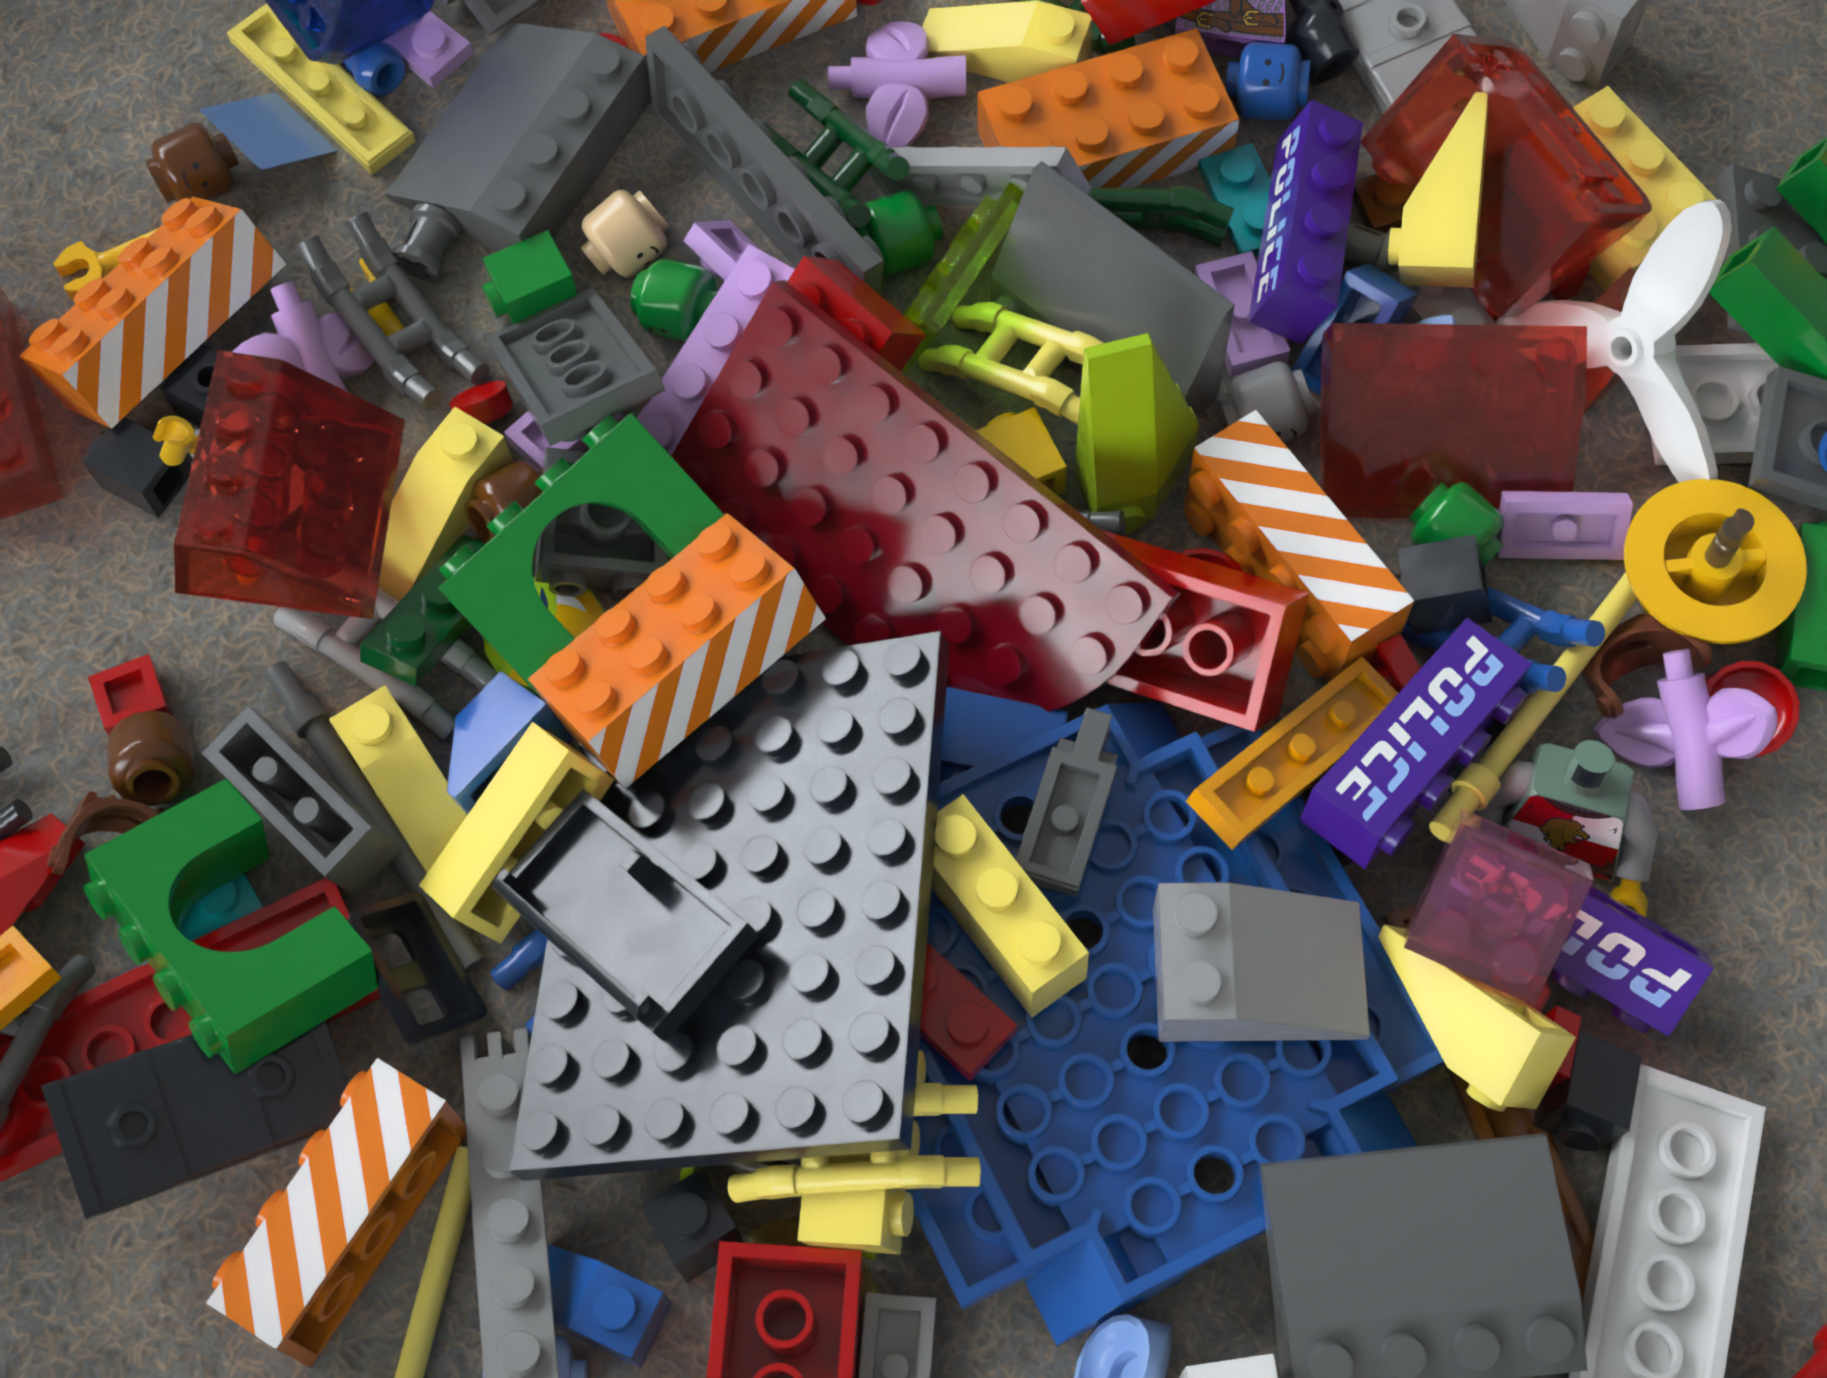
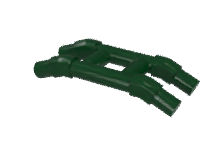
[764,78,910,228]
[1017,186,1235,247]

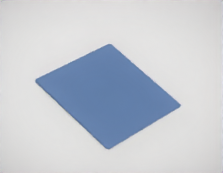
[200,92,338,170]

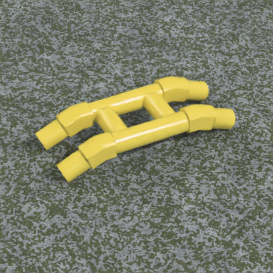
[918,302,1103,425]
[727,1083,981,1203]

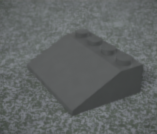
[386,22,651,252]
[990,161,1235,418]
[1260,1133,1588,1378]

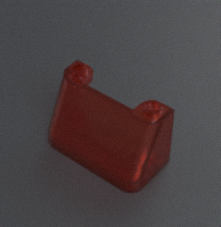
[1360,34,1652,318]

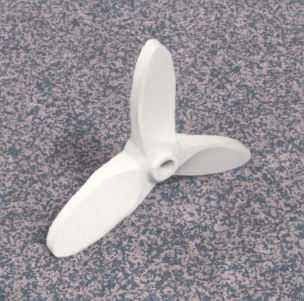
[1495,199,1732,483]

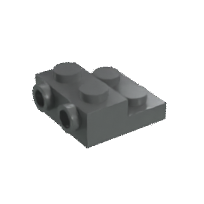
[535,447,668,601]

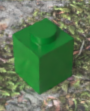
[481,230,577,325]

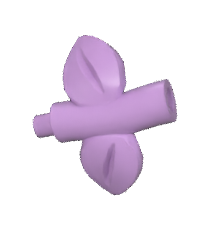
[828,21,966,147]
[219,281,374,430]
[1593,649,1778,810]

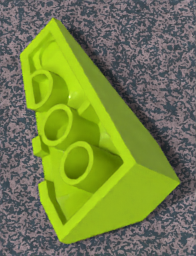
[1074,333,1199,534]

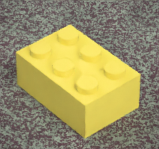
[1503,86,1717,291]

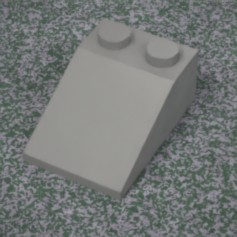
[1504,0,1649,89]
[1153,882,1370,1042]

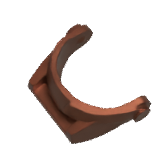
[1581,614,1713,719]
[47,791,167,875]

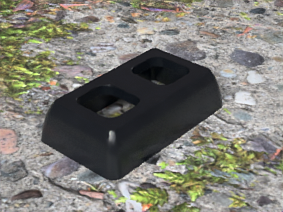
[347,892,487,1045]

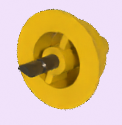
[1623,479,1807,644]

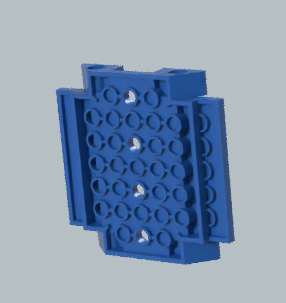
[906,702,1446,1347]

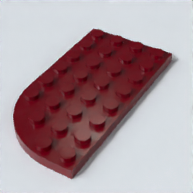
[671,280,1181,712]

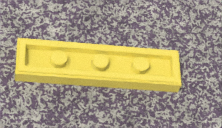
[227,0,416,175]

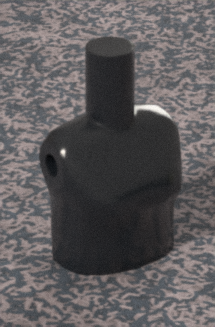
[1285,0,1359,86]

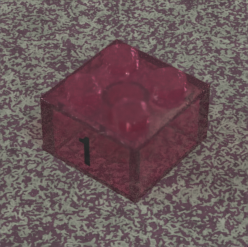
[1403,809,1594,1006]

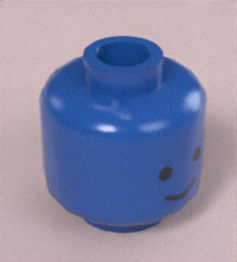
[1226,42,1311,121]

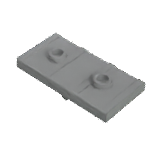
[1338,0,1538,178]

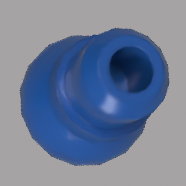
[336,32,405,96]

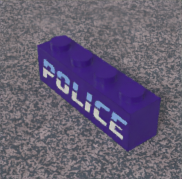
[1248,100,1363,344]
[1300,618,1533,869]
[1428,816,1714,1036]

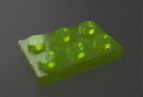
[902,182,1024,373]

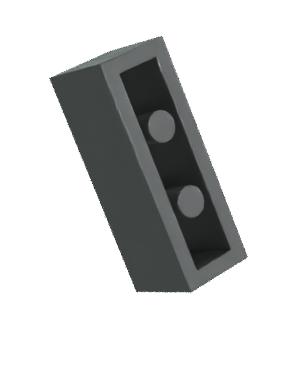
[202,706,402,897]

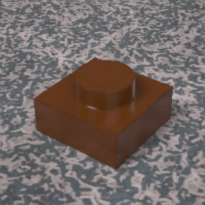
[1353,165,1416,233]

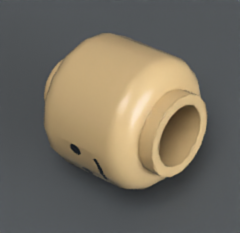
[580,190,670,278]

